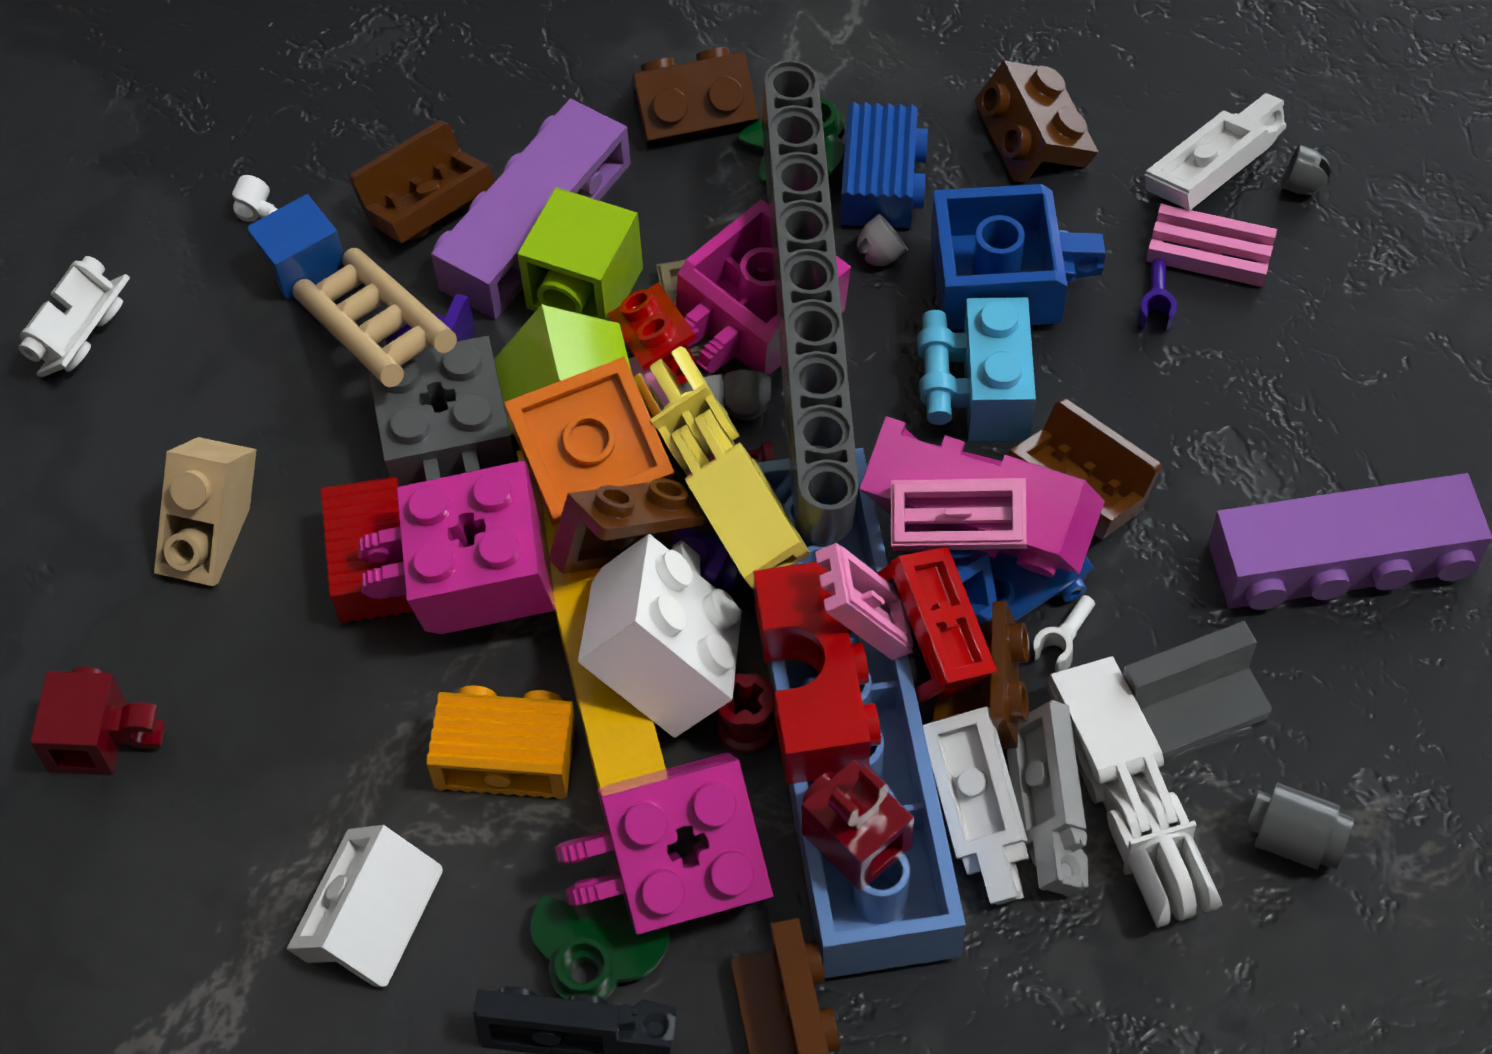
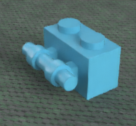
[917,297,1036,442]

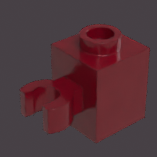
[30,667,166,775]
[802,759,914,891]

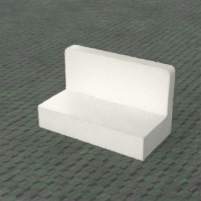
[287,825,443,987]

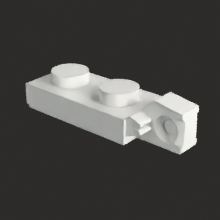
[1144,93,1287,211]
[923,707,1029,905]

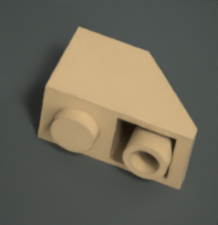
[154,437,257,586]

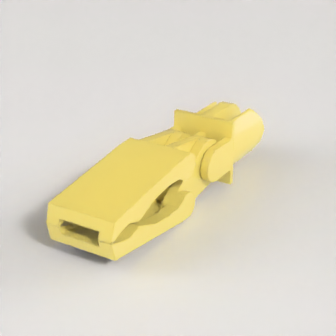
[633,346,811,589]

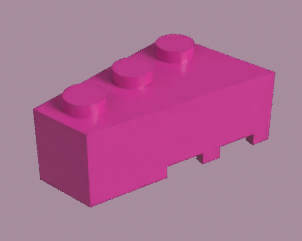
[859,416,1105,577]

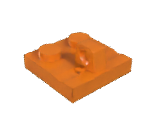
[504,357,675,526]

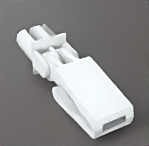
[1048,656,1222,928]

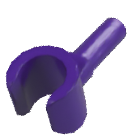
[1137,259,1177,330]

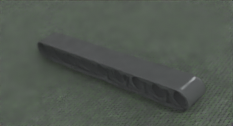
[761,60,859,545]

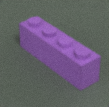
[431,98,631,320]
[1208,473,1492,610]

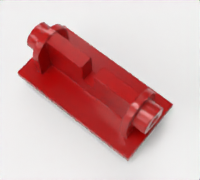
[608,282,697,384]

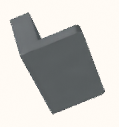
[1123,621,1272,759]

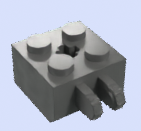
[368,335,515,486]

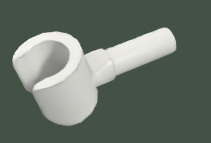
[232,175,278,222]
[1033,595,1095,672]

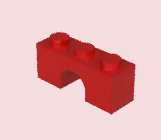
[753,562,881,784]

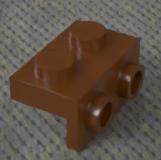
[631,47,759,144]
[975,60,1099,183]
[349,120,495,243]
[1008,398,1162,540]
[548,478,706,574]
[933,601,1030,749]
[731,918,840,1054]

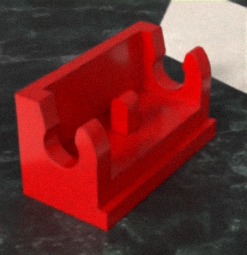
[877,547,997,703]

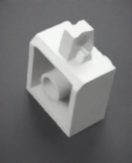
[578,534,742,738]

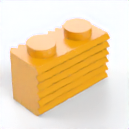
[427,685,577,800]

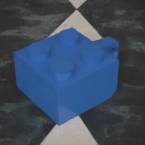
[930,184,1106,330]

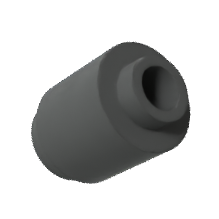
[1245,782,1355,870]

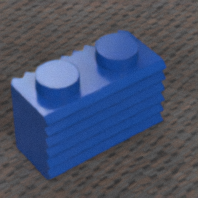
[841,102,928,228]

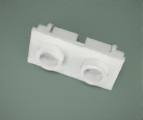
[18,256,130,378]

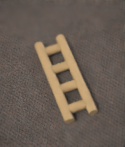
[292,248,457,387]

